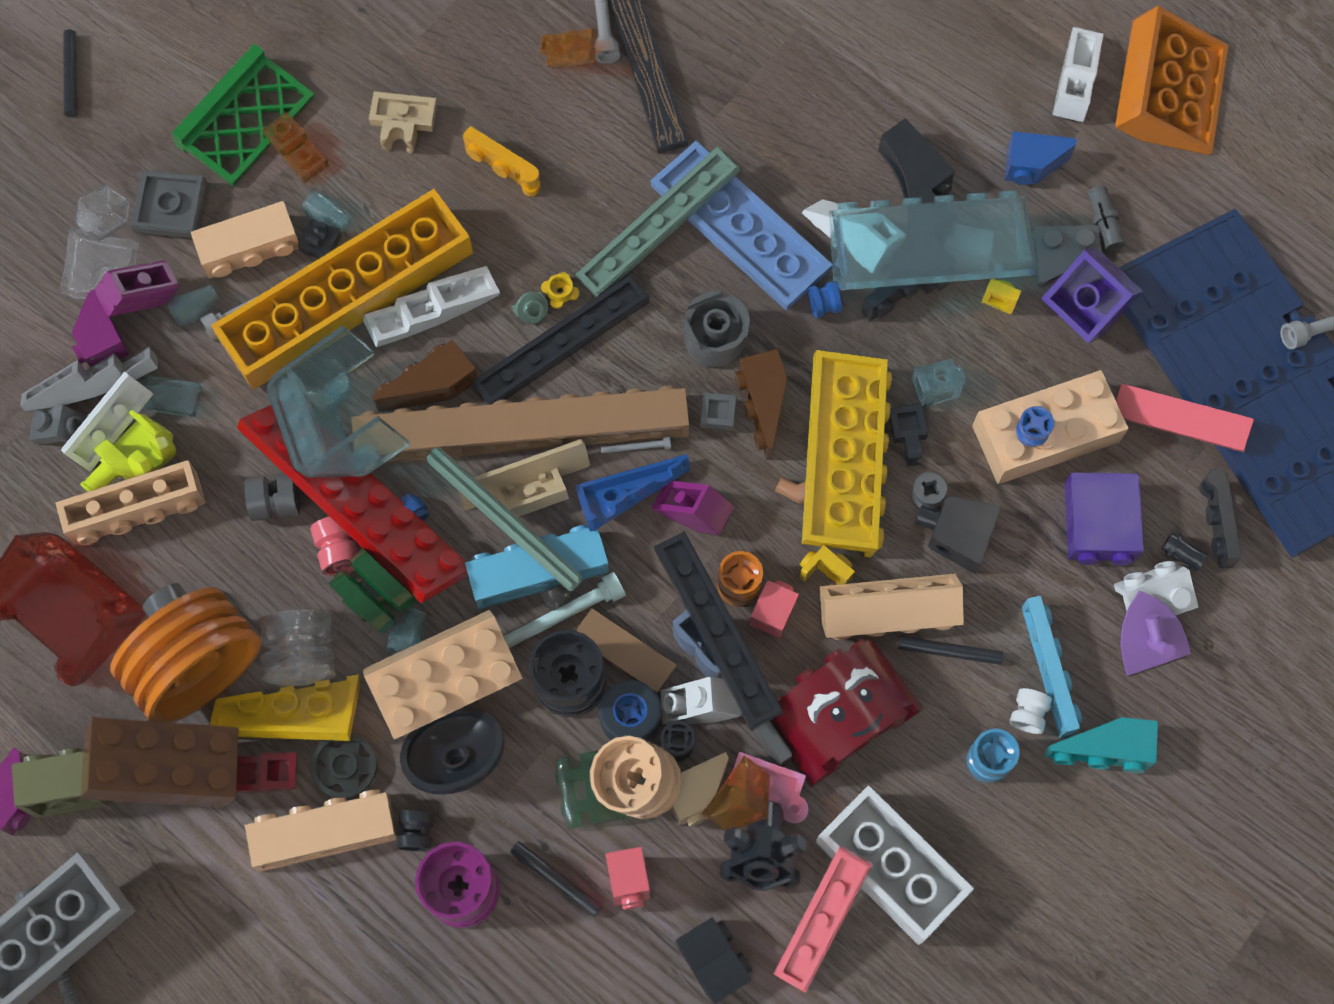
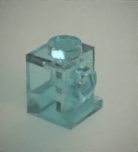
[911,358,966,408]

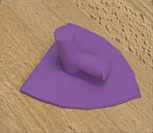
[1120,590,1191,676]

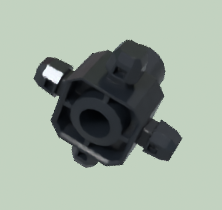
[719,801,806,891]

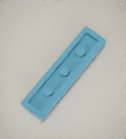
[1022,596,1082,738]

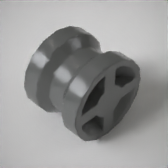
[911,472,947,510]

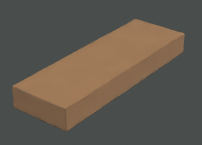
[576,609,677,695]

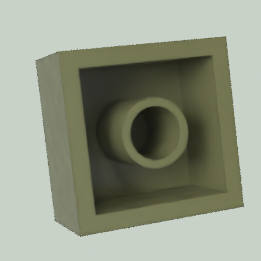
[12,748,107,818]

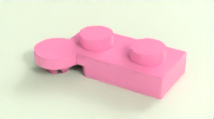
[728,752,809,824]

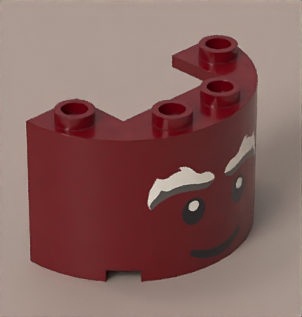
[771,637,924,788]

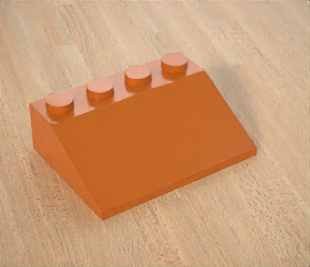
[1115,5,1229,155]

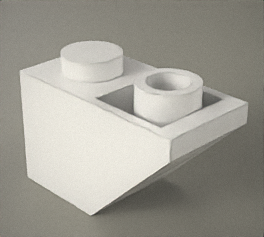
[660,676,741,725]

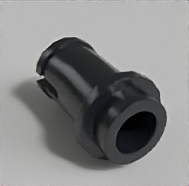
[1161,532,1208,571]

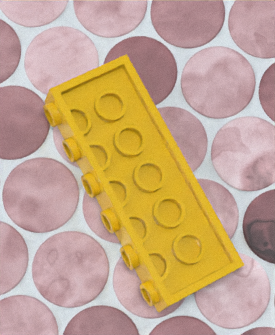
[802,350,892,558]

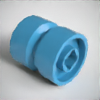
[966,729,1020,783]

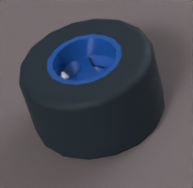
[599,680,661,741]

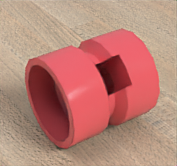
[310,516,361,576]

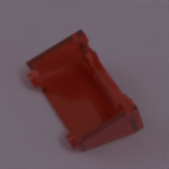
[0,532,146,687]

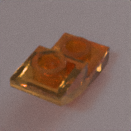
[262,112,329,184]

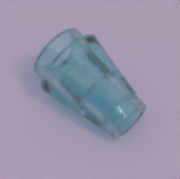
[301,189,351,232]
[167,285,219,327]
[386,607,426,656]

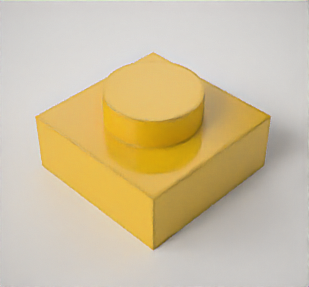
[982,278,1021,315]

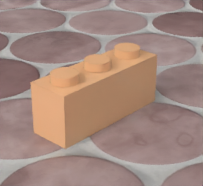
[191,201,299,279]

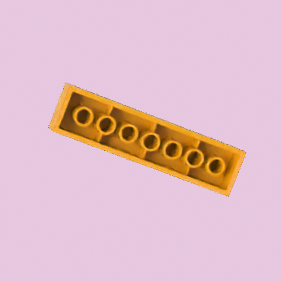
[211,189,473,390]

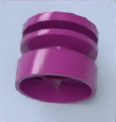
[415,842,500,929]

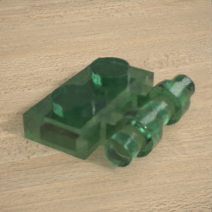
[555,750,627,830]

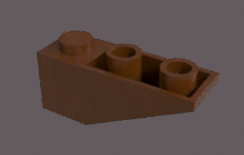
[371,340,478,412]
[734,349,787,460]

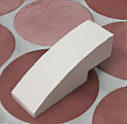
[1053,27,1103,122]

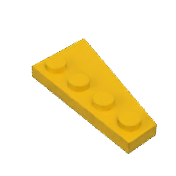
[210,674,361,741]

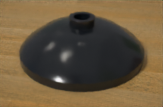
[400,707,505,795]

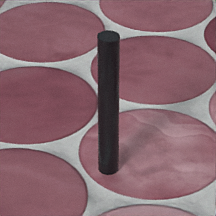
[63,29,77,117]
[898,636,1003,665]
[510,841,603,917]

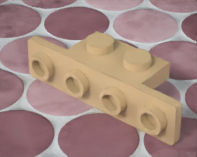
[458,439,590,517]

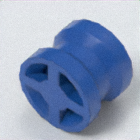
[808,281,842,319]
[1016,406,1054,447]

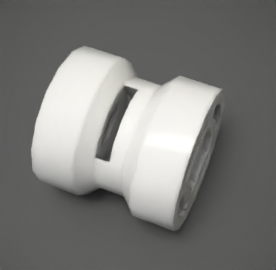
[1009,688,1053,734]

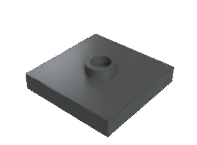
[130,170,207,238]

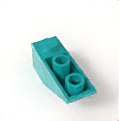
[1043,717,1158,773]

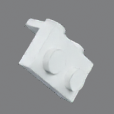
[1114,561,1198,616]

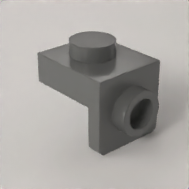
[29,405,87,445]

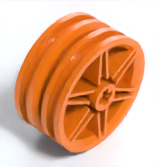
[110,587,262,723]

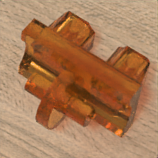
[540,29,598,68]

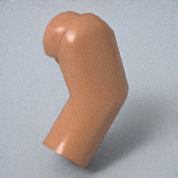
[775,477,806,505]

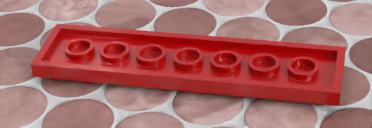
[237,397,468,603]

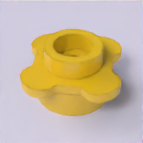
[541,272,579,309]

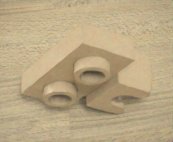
[369,92,437,154]

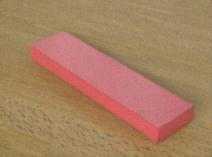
[1116,384,1254,453]
[774,846,873,993]

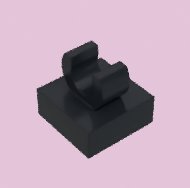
[298,220,342,259]

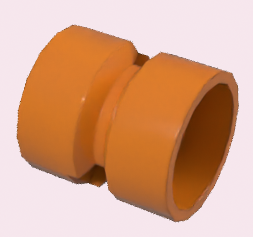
[717,551,763,607]

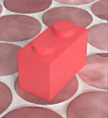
[605,847,650,910]

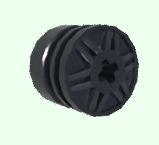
[529,630,607,718]

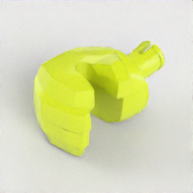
[80,410,177,492]

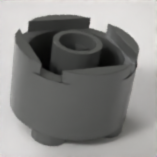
[683,291,750,368]

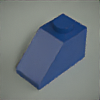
[1005,132,1077,185]

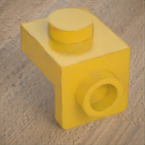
[800,545,855,585]

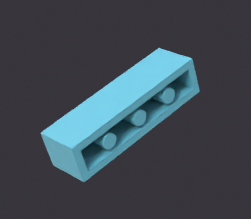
[465,525,609,610]

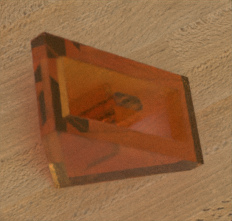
[702,755,770,831]

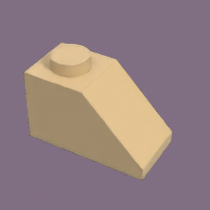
[671,752,729,827]

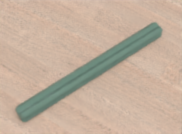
[427,447,582,591]

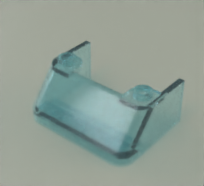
[267,325,410,478]

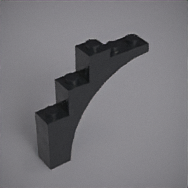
[861,118,956,322]

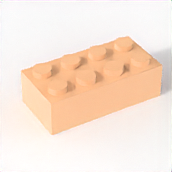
[972,370,1129,484]
[362,610,523,739]

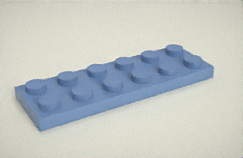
[651,141,833,311]

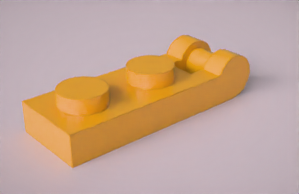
[463,126,541,197]

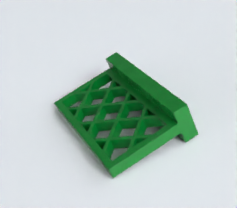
[172,43,314,187]

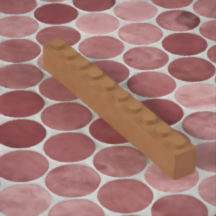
[352,386,689,465]

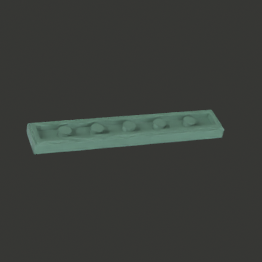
[575,146,740,297]

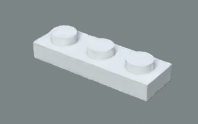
[61,372,153,472]

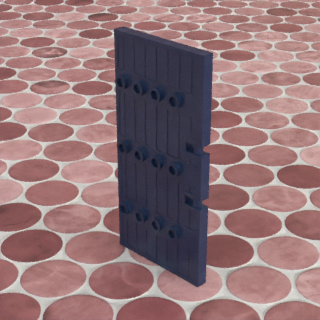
[1119,208,1334,558]

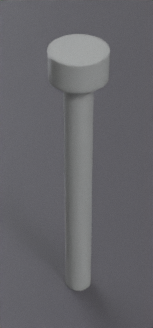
[601,436,671,453]

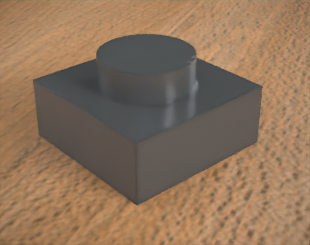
[700,392,736,431]

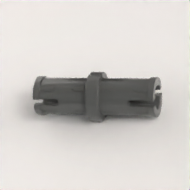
[1087,185,1125,252]

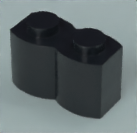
[675,917,753,1004]

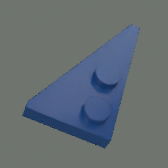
[575,454,691,532]

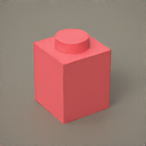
[749,580,799,639]

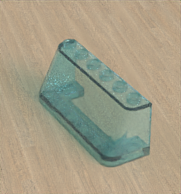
[829,190,1037,290]

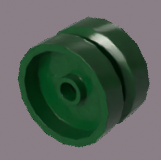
[328,548,417,635]

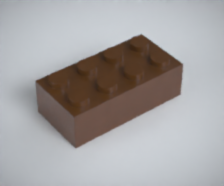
[80,717,239,807]

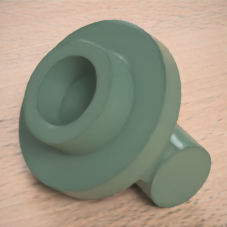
[511,291,548,324]

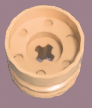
[590,736,682,820]

